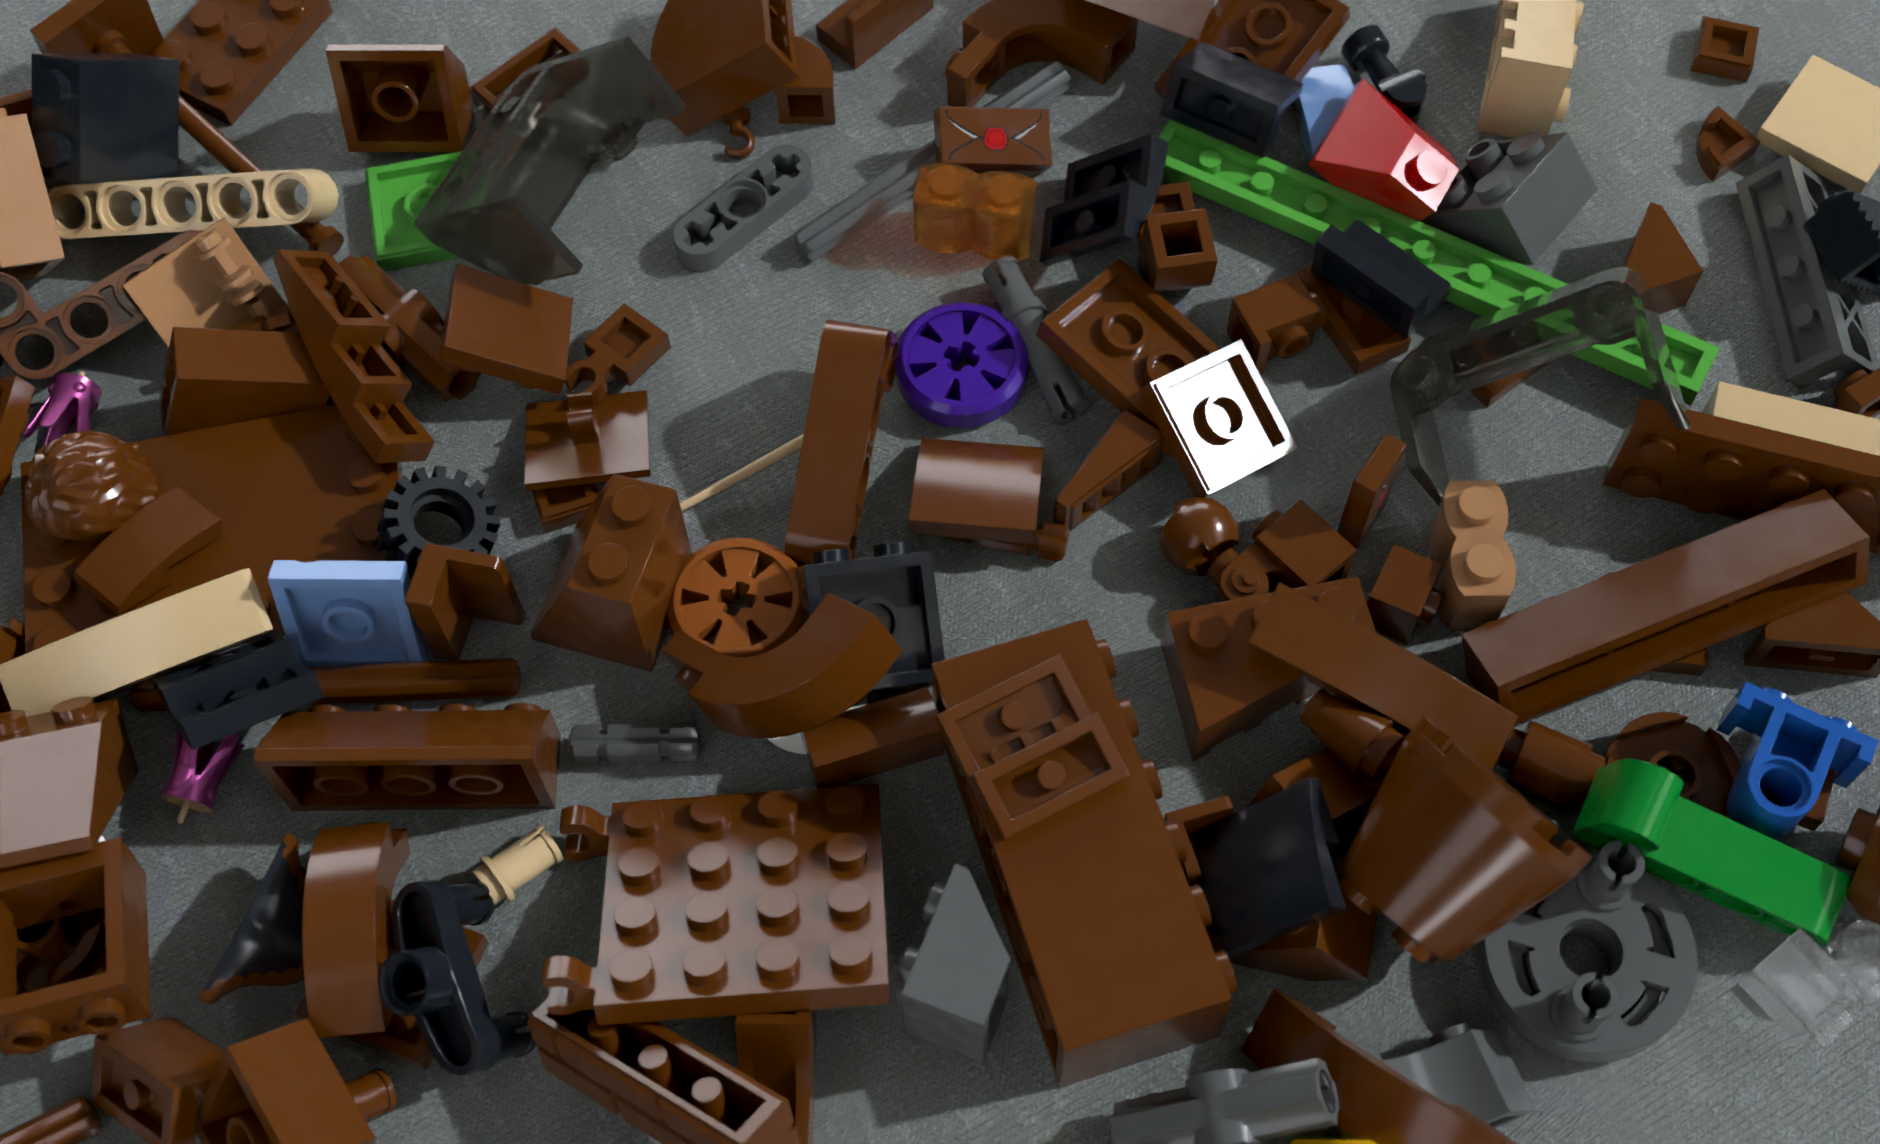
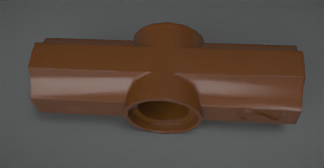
[338,255,482,402]

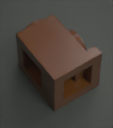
[1226,273,1327,375]

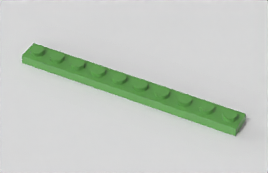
[1158,119,1720,406]

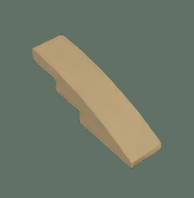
[0,568,273,717]

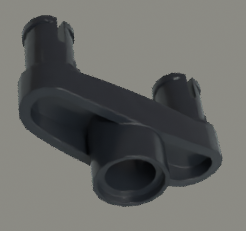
[378,880,536,1076]

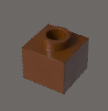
[1367,544,1445,644]

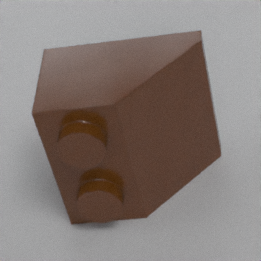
[325,44,474,152]

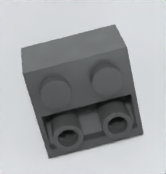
[1420,132,1598,265]
[894,864,1010,1063]

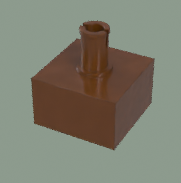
[196,1018,396,1144]

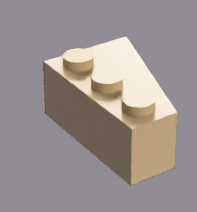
[1477,0,1584,138]

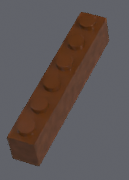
[1461,489,1870,724]

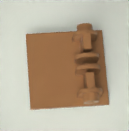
[122,217,288,348]

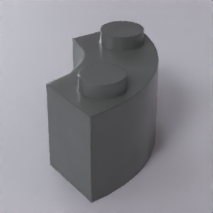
[1336,1023,1537,1140]

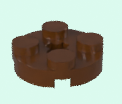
[1603,712,1740,819]

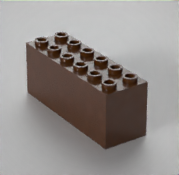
[932,619,1237,1088]

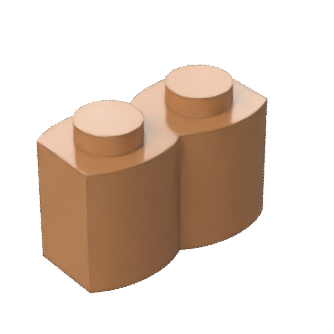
[1429,481,1516,630]

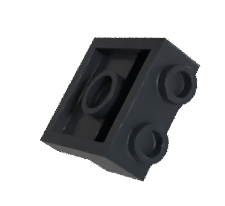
[796,541,945,690]

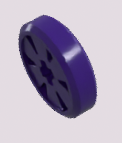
[895,302,1028,428]

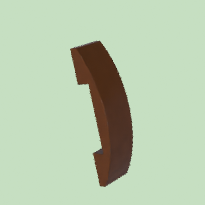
[1241,989,1518,1144]

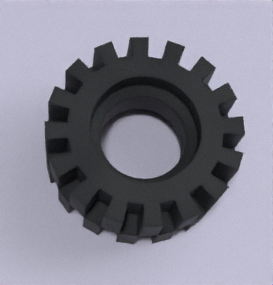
[377,466,500,579]

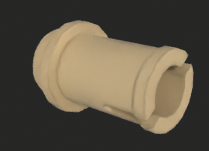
[471,824,564,905]

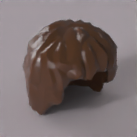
[24,430,159,542]

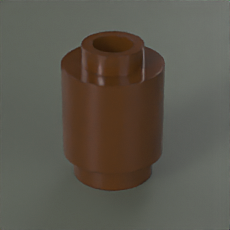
[1498,720,1606,807]

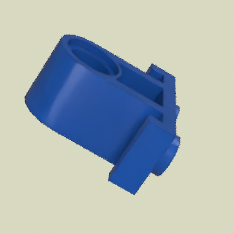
[1716,682,1879,840]

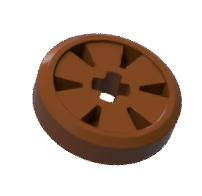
[667,538,803,657]

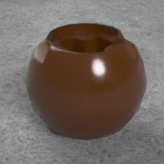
[1159,497,1239,576]

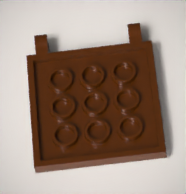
[541,784,890,1025]

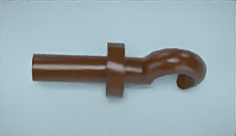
[722,107,755,159]

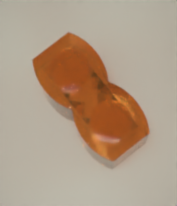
[913,163,1037,261]

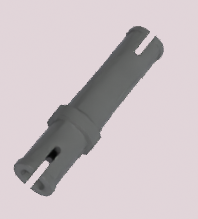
[982,256,1091,424]

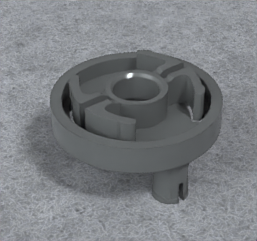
[1478,840,1698,1063]

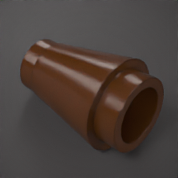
[1300,688,1405,781]

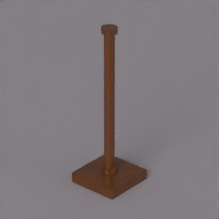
[30,0,344,257]

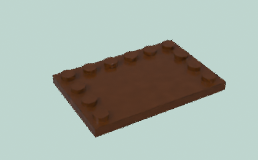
[21,404,414,658]

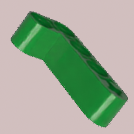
[1572,758,1852,946]

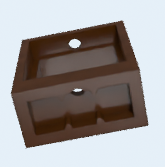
[0,837,152,1056]

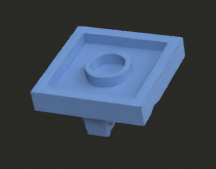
[268,560,429,666]

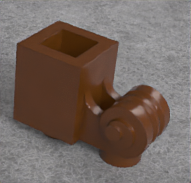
[1207,499,1357,603]

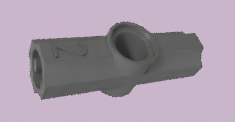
[1109,1058,1340,1144]

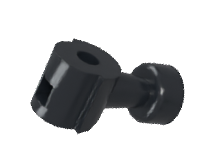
[1341,25,1427,123]

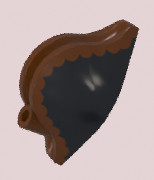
[198,832,307,1004]

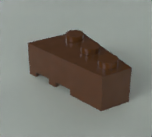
[1161,576,1376,762]

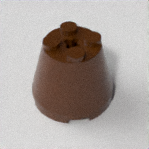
[1339,716,1593,964]

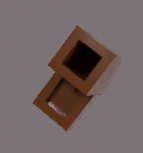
[1136,181,1218,293]

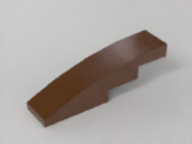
[273,249,435,463]
[1247,582,1519,770]

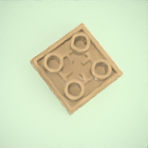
[1756,55,1880,194]

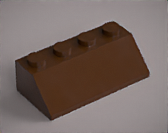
[253,703,561,811]

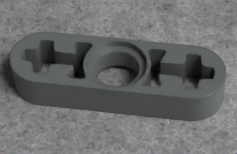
[673,145,813,272]

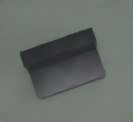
[1160,43,1303,158]
[1311,220,1451,339]

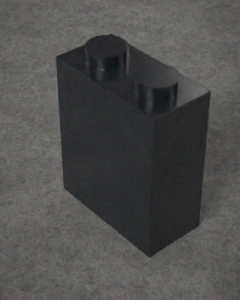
[31,53,179,184]

